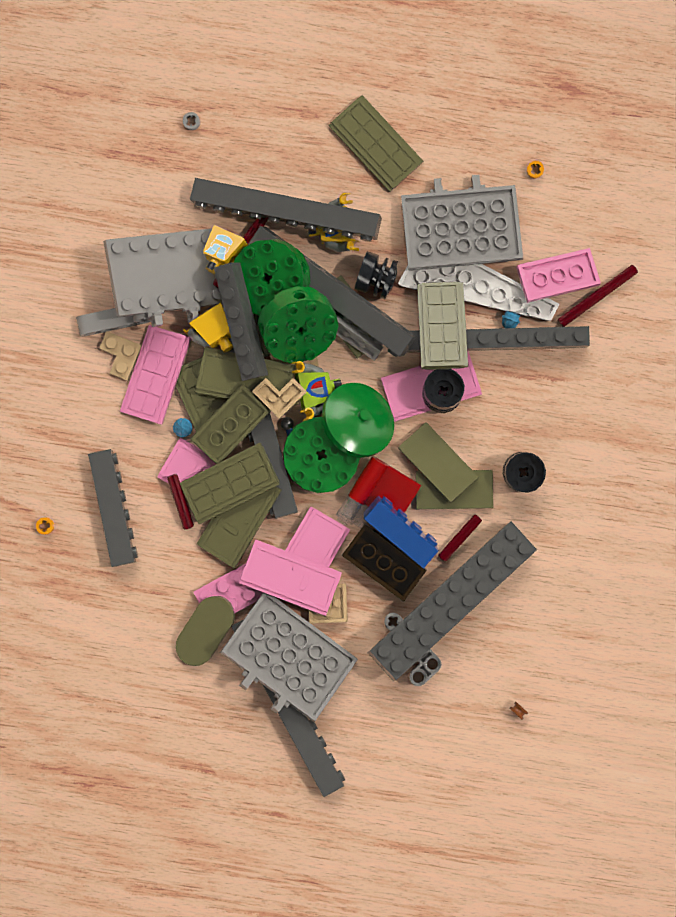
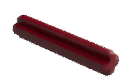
[167,474,194,530]
[438,514,482,562]

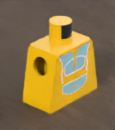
[203,225,248,274]

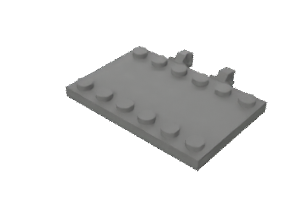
[401,175,523,270]
[103,229,223,327]
[220,593,358,722]

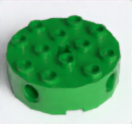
[234,239,310,316]
[258,286,339,363]
[283,417,360,493]

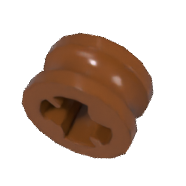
[509,701,528,720]

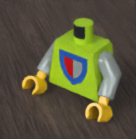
[292,361,342,421]

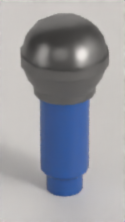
[281,417,294,437]

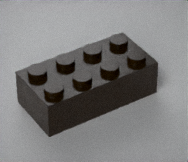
[342,524,427,602]

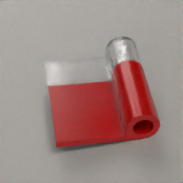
[336,456,422,540]

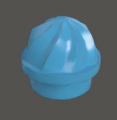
[502,311,520,328]
[173,418,192,437]

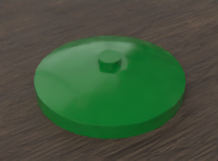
[322,383,394,458]

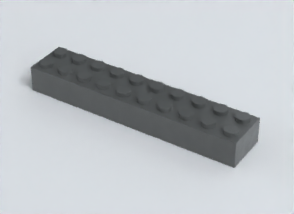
[367,521,537,681]

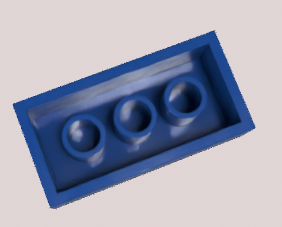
[364,495,439,569]

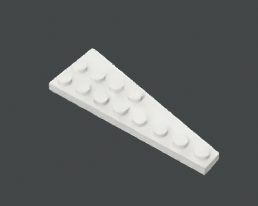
[398,264,559,322]

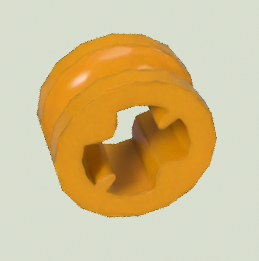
[527,161,544,179]
[36,517,54,535]

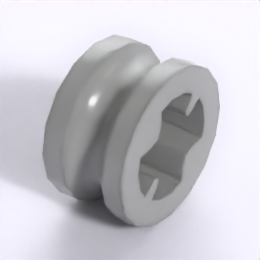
[183,112,200,130]

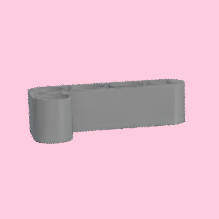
[76,308,151,337]
[384,613,442,686]

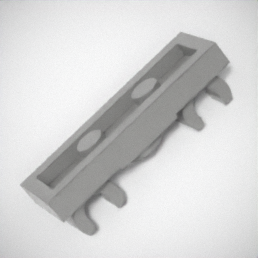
[336,313,383,361]

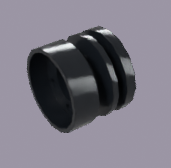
[354,251,398,300]
[422,369,465,414]
[502,452,546,493]

